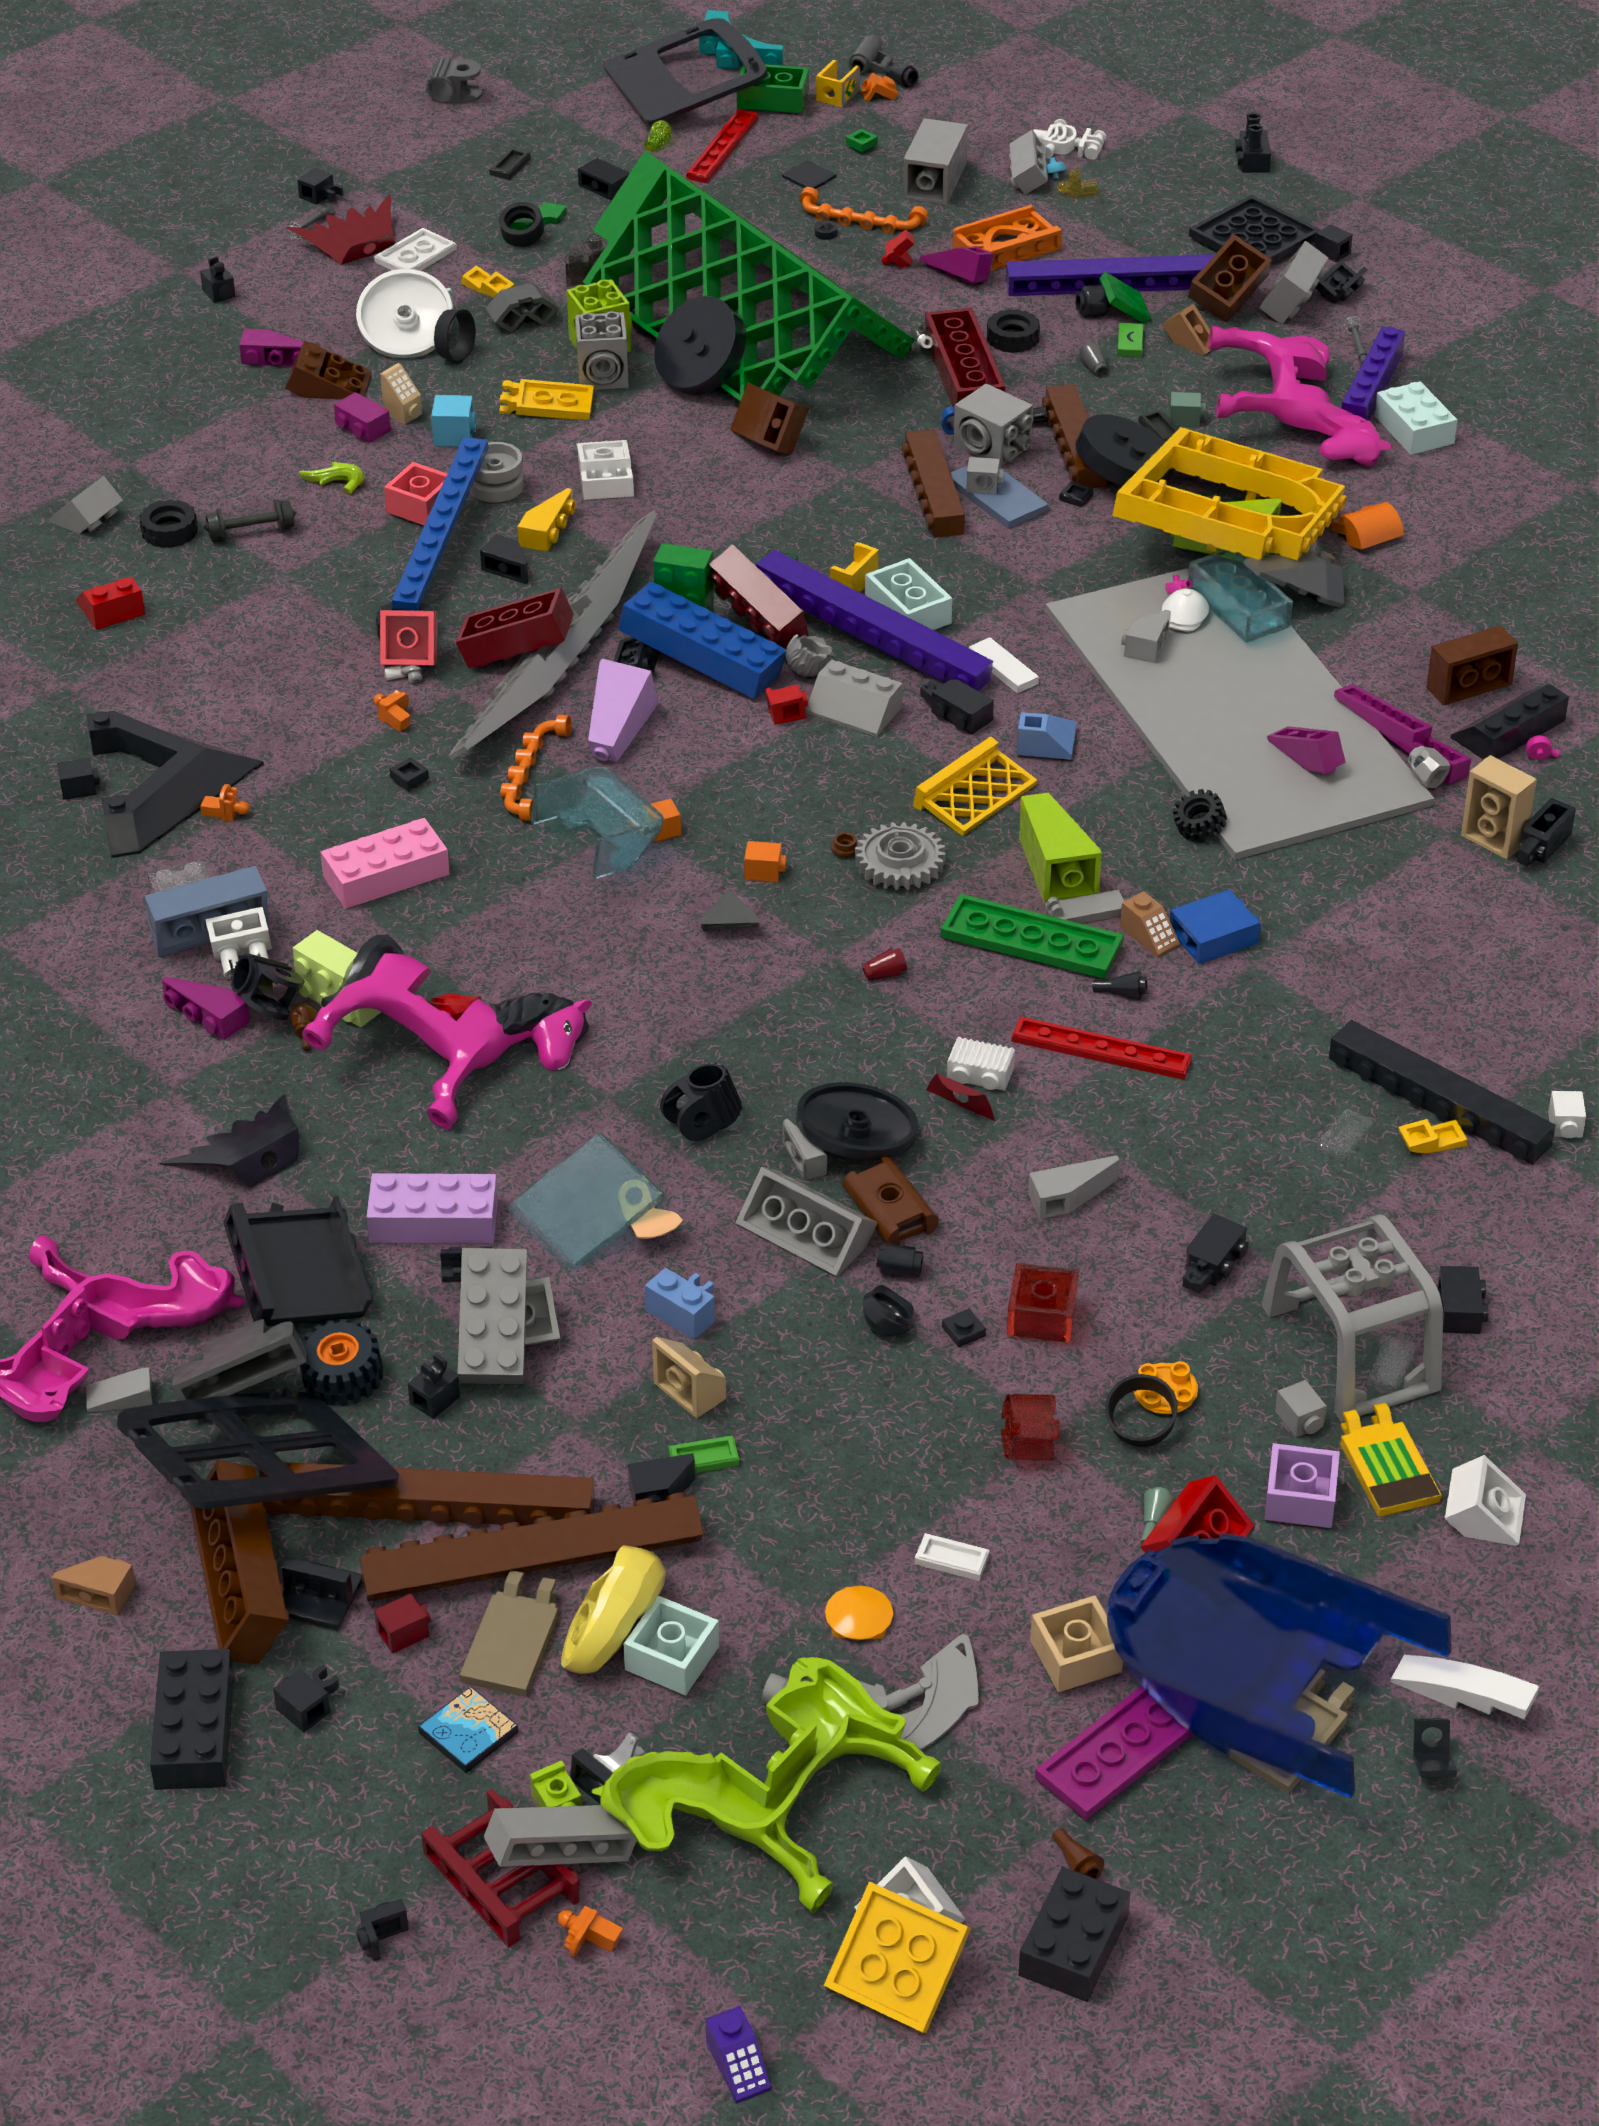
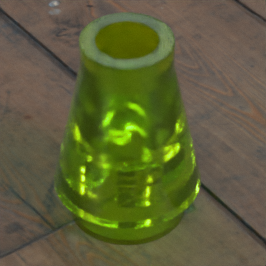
[644,120,672,152]

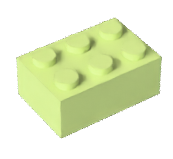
[292,930,381,1028]

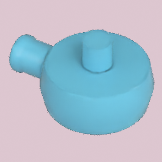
[1046,157,1066,179]

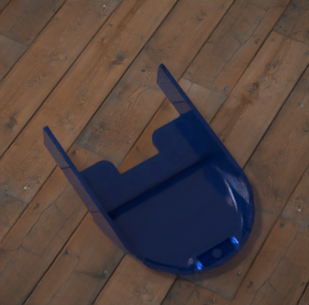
[1107,1534,1451,1798]

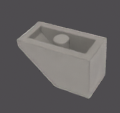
[1121,610,1171,663]

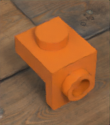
[861,73,898,102]

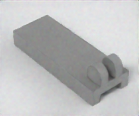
[1045,890,1124,924]

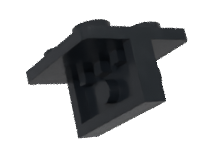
[281,1557,363,1629]

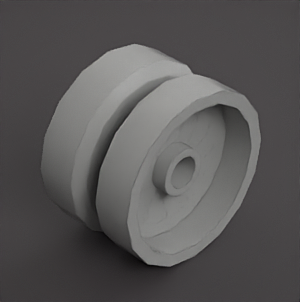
[470,442,524,503]

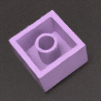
[1264,1443,1340,1528]

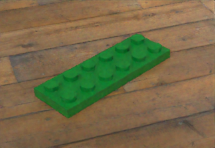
[940,894,1124,979]

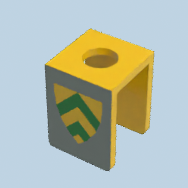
[816,60,860,107]

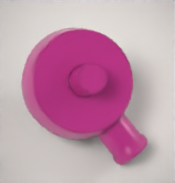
[1165,575,1192,594]
[1526,735,1560,759]

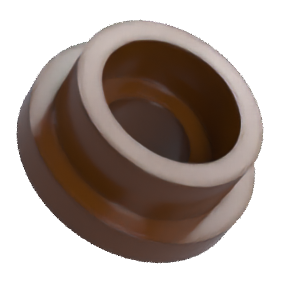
[831,832,858,857]

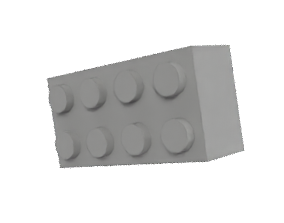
[458,1248,528,1384]

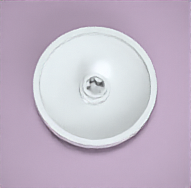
[356,269,453,358]

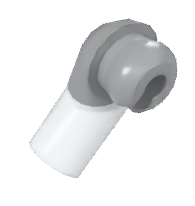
[384,665,423,683]

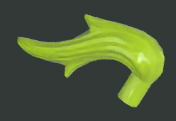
[298,462,365,495]

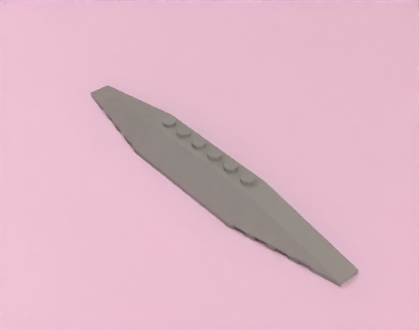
[448,510,657,760]

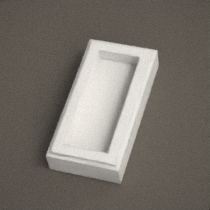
[915,1533,990,1581]

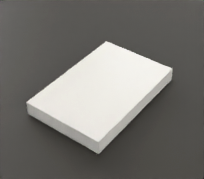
[374,228,457,271]

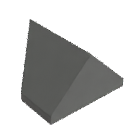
[701,890,759,928]

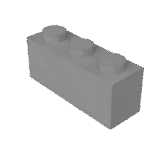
[1009,130,1048,194]

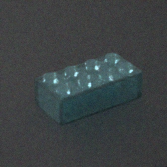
[1188,550,1293,643]

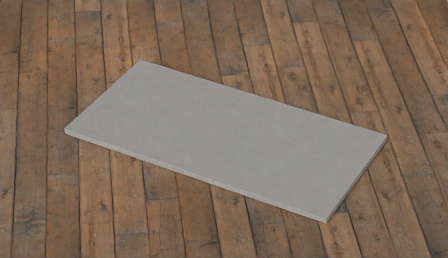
[1045,558,1434,860]

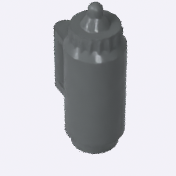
[849,34,893,74]

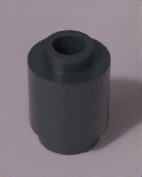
[876,1243,924,1279]

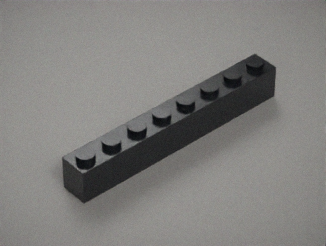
[1329,1020,1556,1165]

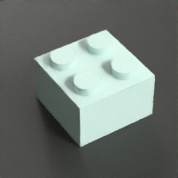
[624,1596,719,1696]

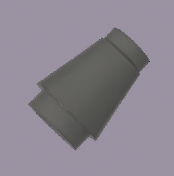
[1080,342,1109,377]

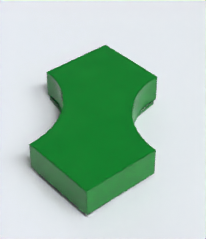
[508,202,567,230]

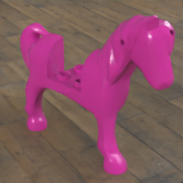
[1208,326,1391,467]
[0,1235,244,1422]

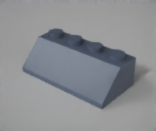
[144,866,269,957]

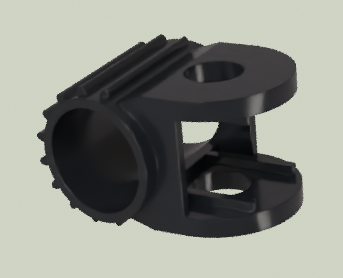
[231,953,305,1020]
[660,1062,743,1141]

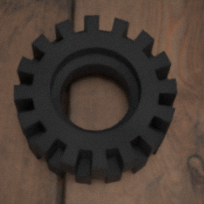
[1173,789,1227,842]

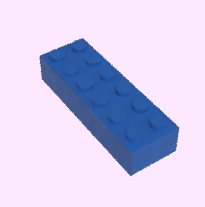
[619,582,787,699]

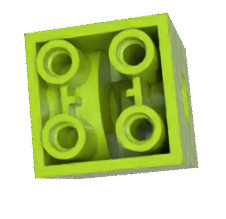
[567,279,632,353]

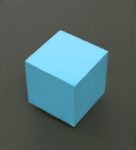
[431,395,476,447]

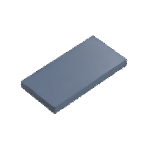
[950,465,1049,529]

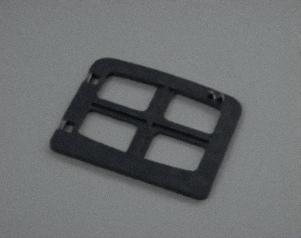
[117,1387,399,1509]

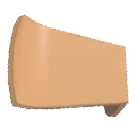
[619,1182,683,1239]

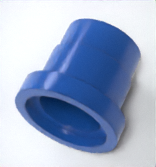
[941,406,955,435]

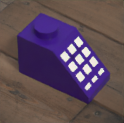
[705,2006,771,2103]

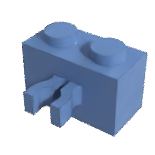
[645,1268,715,1340]

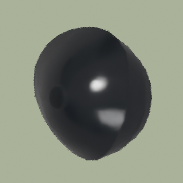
[863,1285,914,1336]

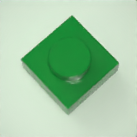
[846,128,878,153]

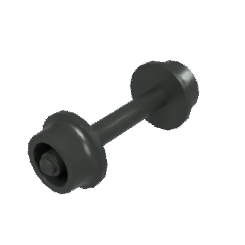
[204,498,297,542]

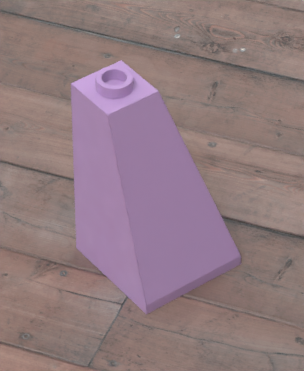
[588,659,659,762]

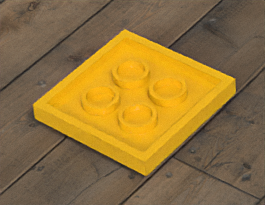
[824,1881,971,2033]

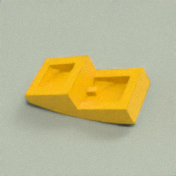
[460,265,515,297]
[1398,1119,1467,1154]

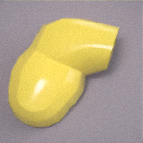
[561,1545,666,1674]

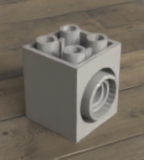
[575,311,629,390]
[954,384,1033,467]

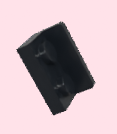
[613,637,660,675]

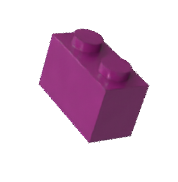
[334,392,391,443]

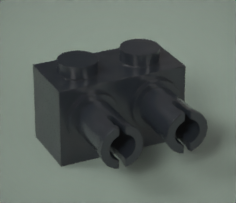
[1235,112,1271,173]

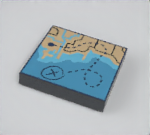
[418,1686,519,1773]

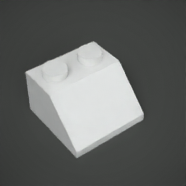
[1445,1455,1526,1546]
[855,1856,965,1923]

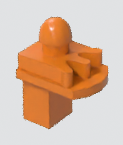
[373,690,411,732]
[200,784,250,821]
[557,1906,623,1957]

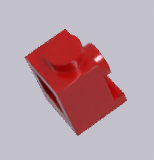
[765,684,808,725]

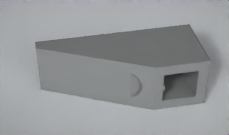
[1028,1155,1119,1219]

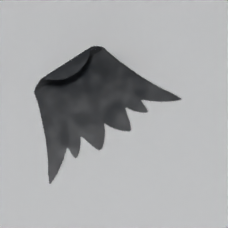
[158,1094,299,1187]

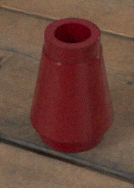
[862,948,907,981]

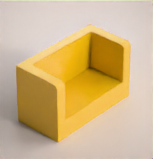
[830,542,879,593]

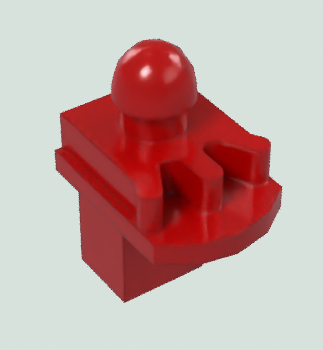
[881,229,915,268]

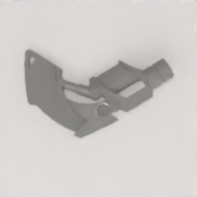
[761,1634,979,1751]

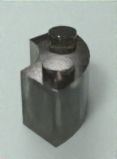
[565,234,608,287]

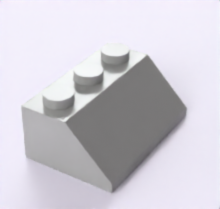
[805,660,903,737]

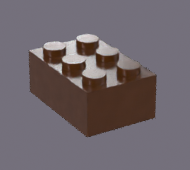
[1188,234,1272,322]
[1426,625,1518,706]

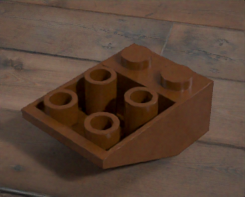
[285,340,371,399]
[730,383,809,455]

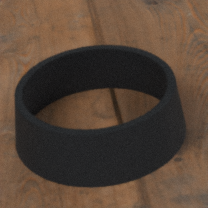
[434,309,476,363]
[1105,1374,1178,1447]

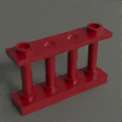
[421,1788,580,1948]

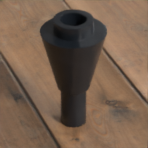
[1092,971,1148,1000]

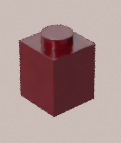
[374,1593,431,1654]

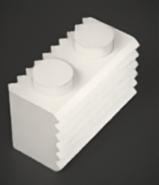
[947,1037,1015,1091]

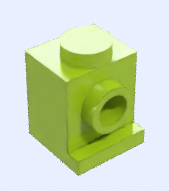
[530,1760,582,1807]

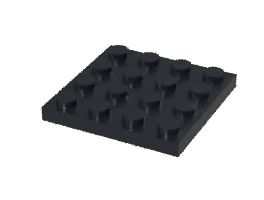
[1189,195,1321,265]

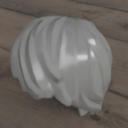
[786,635,834,677]

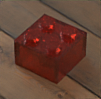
[1007,1263,1080,1343]

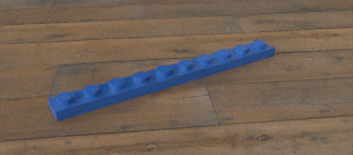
[392,437,489,611]

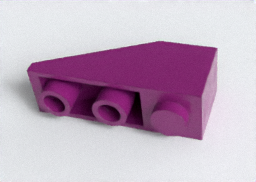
[920,246,994,285]
[239,329,303,366]
[162,977,250,1040]

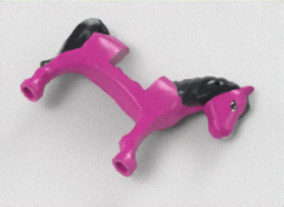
[302,934,592,1130]

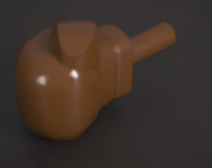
[291,1004,318,1051]

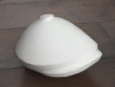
[1162,588,1209,632]

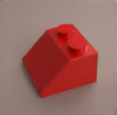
[76,576,145,630]

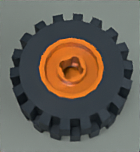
[299,1319,383,1406]

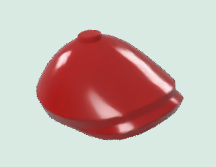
[429,994,482,1021]

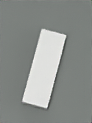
[969,637,1039,693]

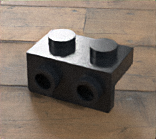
[1315,260,1367,304]

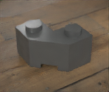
[486,283,559,333]

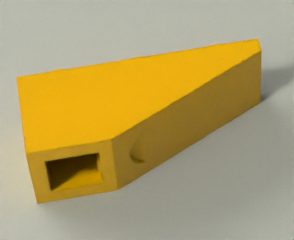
[517,488,576,552]

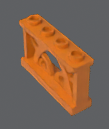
[952,205,1062,271]

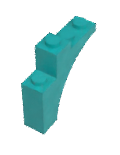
[699,10,784,70]

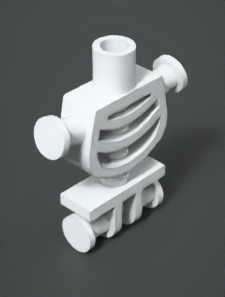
[1033,119,1106,160]

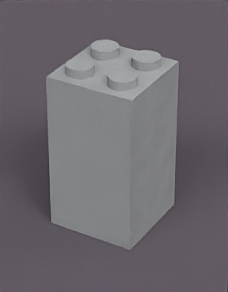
[903,118,968,204]

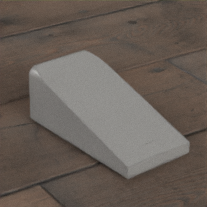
[782,1119,827,1180]
[86,1367,153,1412]

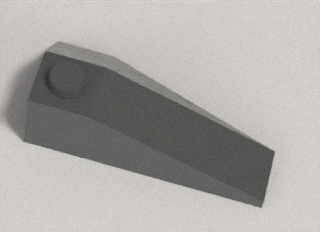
[1244,551,1345,608]

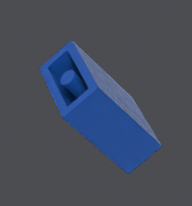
[1170,889,1261,964]

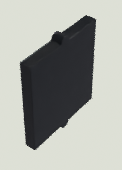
[782,160,836,189]

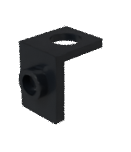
[1413,1718,1457,1778]

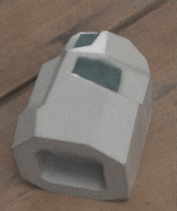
[1408,746,1450,788]

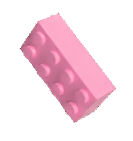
[320,818,450,909]

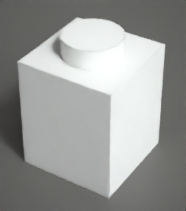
[1548,1091,1586,1138]

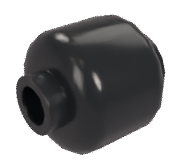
[1075,285,1112,317]

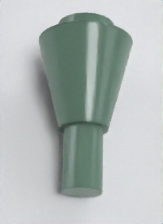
[1140,1487,1176,1544]

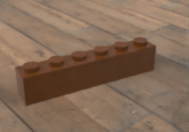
[1042,384,1107,488]
[901,429,965,538]

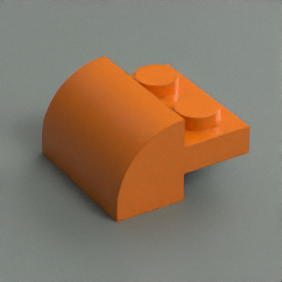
[1331,502,1404,550]

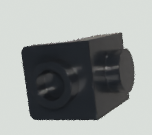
[356,1898,409,1961]

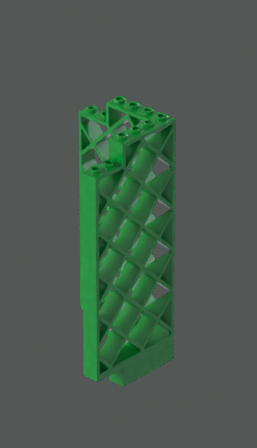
[583,150,915,401]

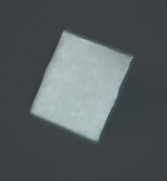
[507,1134,665,1272]

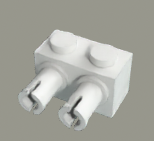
[205,907,272,979]

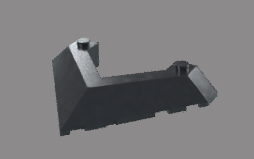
[86,711,264,858]

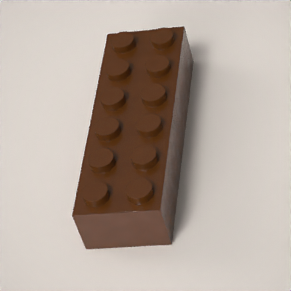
[190,1460,289,1664]

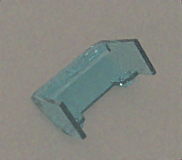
[531,767,663,879]

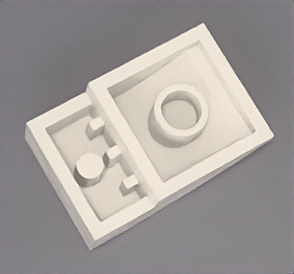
[577,440,634,500]

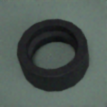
[498,202,545,247]

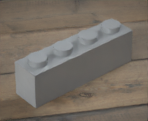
[484,1805,637,1867]

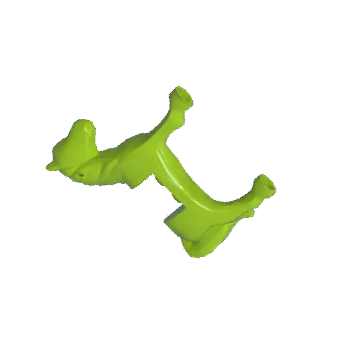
[591,1657,942,1914]

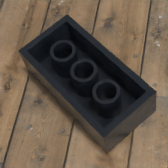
[150,1649,234,1790]

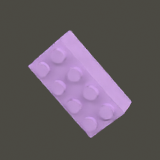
[366,1173,498,1243]

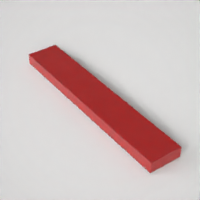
[686,109,758,183]
[1011,1016,1192,1080]

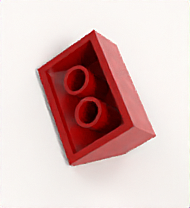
[1140,1475,1255,1592]

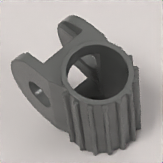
[425,57,482,103]

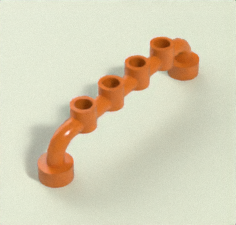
[799,187,929,234]
[500,714,572,821]

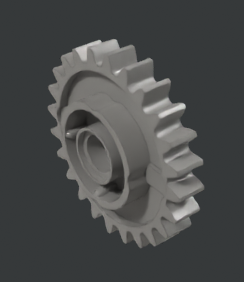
[855,822,946,890]

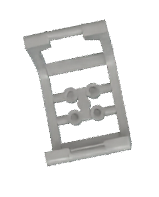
[1262,1214,1443,1422]

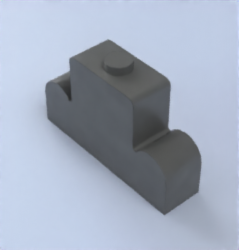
[172,1319,307,1401]

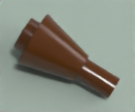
[1052,1828,1104,1879]

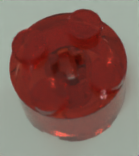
[1001,1394,1060,1461]

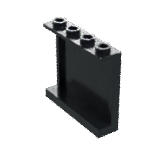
[223,1196,373,1326]

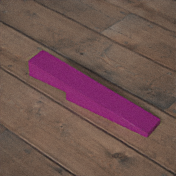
[1334,684,1471,784]

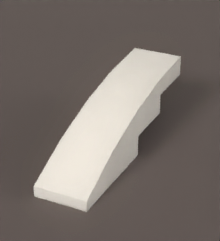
[1390,1655,1539,1720]

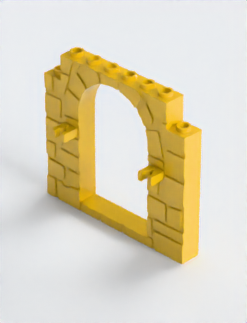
[1112,427,1347,561]

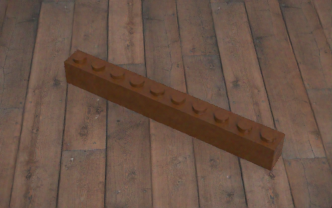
[259,1462,595,1526]
[360,1492,703,1601]

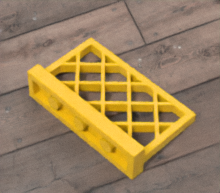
[913,736,1038,836]

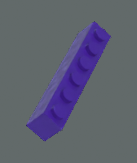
[1342,326,1405,421]

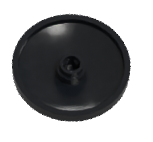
[796,1082,918,1160]

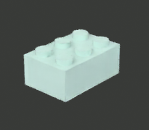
[1375,381,1457,455]
[865,558,952,630]

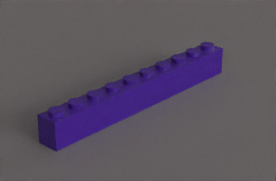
[1006,254,1215,296]
[756,549,993,691]

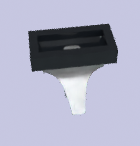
[570,1733,645,1805]

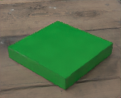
[1100,272,1151,324]

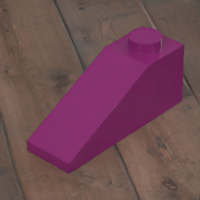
[1267,726,1346,775]

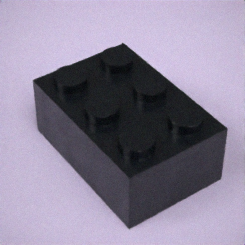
[1018,1867,1131,2002]

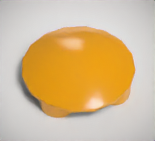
[1133,1361,1198,1415]
[825,1585,894,1640]

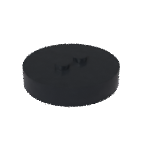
[654,296,746,395]
[1075,414,1173,486]

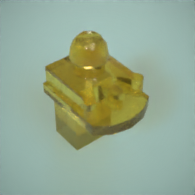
[1057,167,1098,198]

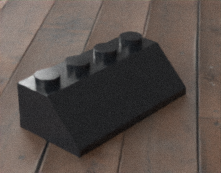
[1450,684,1569,760]

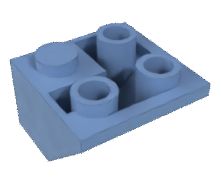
[1017,712,1077,760]

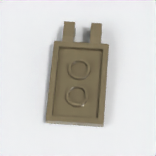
[459,1570,559,1697]
[1229,1664,1355,1794]

